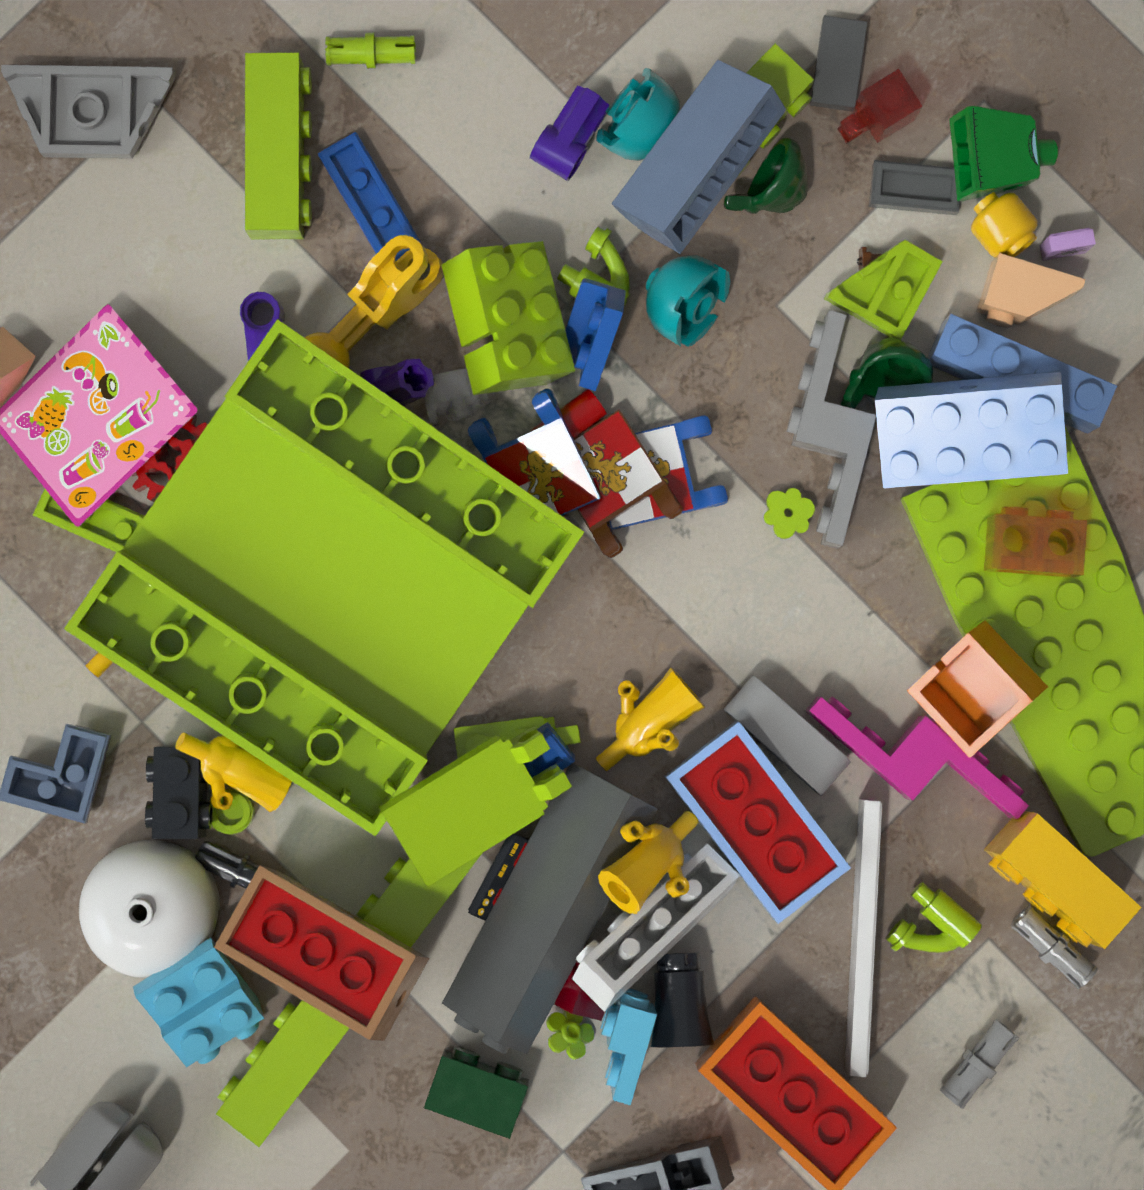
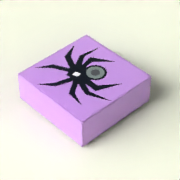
[1040,228,1096,261]

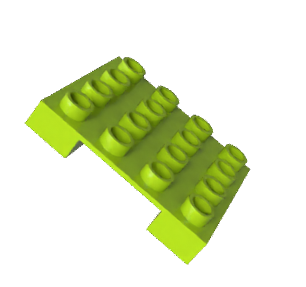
[64,319,584,837]

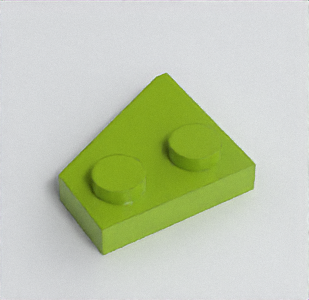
[824,240,943,339]

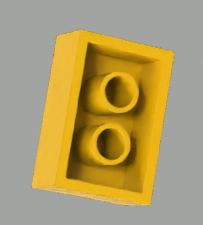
[984,811,1142,949]

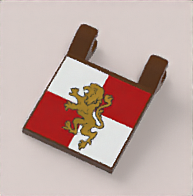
[574,409,683,558]

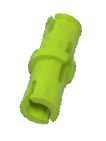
[325,32,416,69]

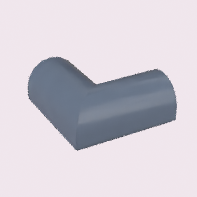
[0,724,112,823]

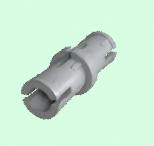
[1011,906,1098,989]
[940,1019,1019,1109]

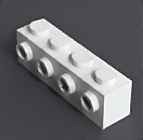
[572,844,740,1012]

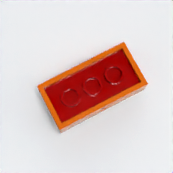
[695,996,897,1190]

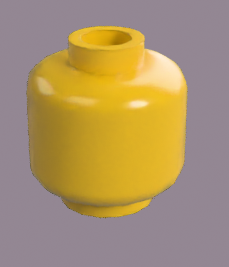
[971,192,1038,258]

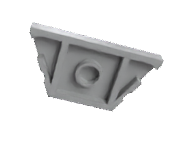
[1,65,176,159]

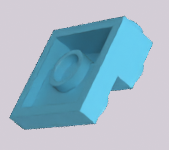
[133,938,264,1067]
[600,988,657,1105]

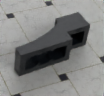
[581,1136,735,1190]

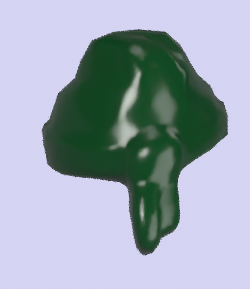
[724,138,808,214]
[841,337,933,409]

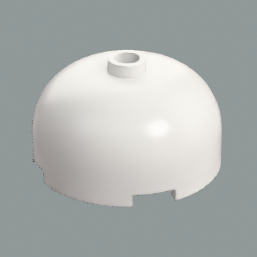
[79,839,220,978]

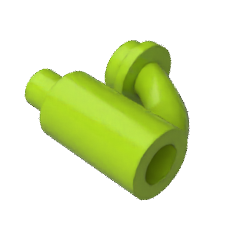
[557,226,630,306]
[885,882,982,953]

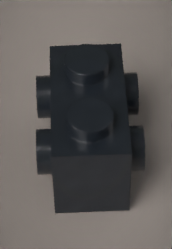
[145,746,213,839]

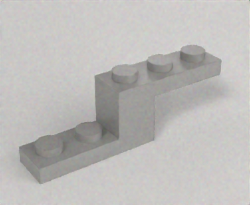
[787,310,876,549]

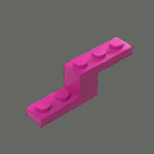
[805,696,1029,820]

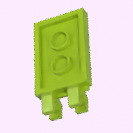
[379,726,572,887]

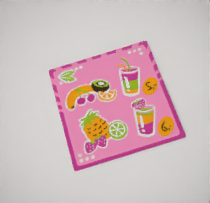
[0,304,198,527]

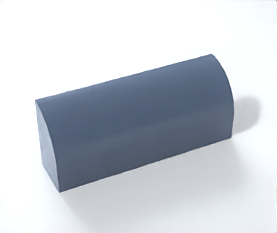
[611,60,786,254]

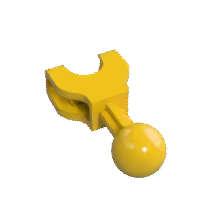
[304,235,443,368]

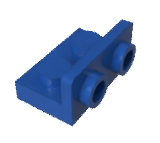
[565,278,626,391]

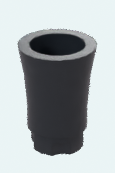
[651,953,714,1048]

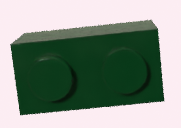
[424,1046,529,1139]

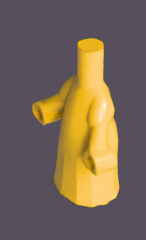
[596,668,705,771]
[175,732,292,812]
[598,811,698,914]

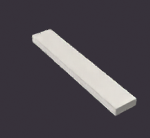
[845,799,882,1077]

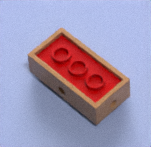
[214,865,430,1041]

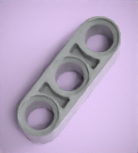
[723,676,851,796]

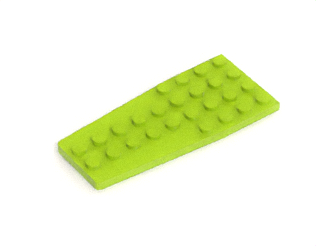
[900,427,1144,857]

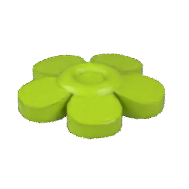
[546,1011,594,1060]

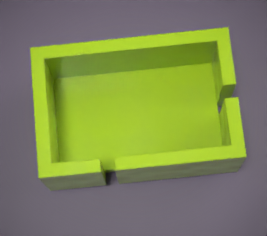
[441,241,575,395]

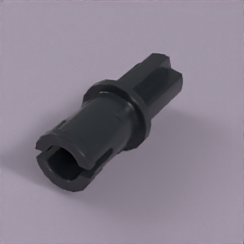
[195,841,260,889]

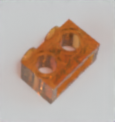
[984,507,1087,578]

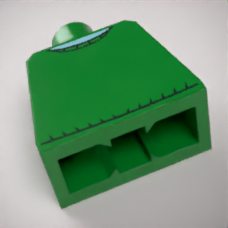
[949,106,1058,201]

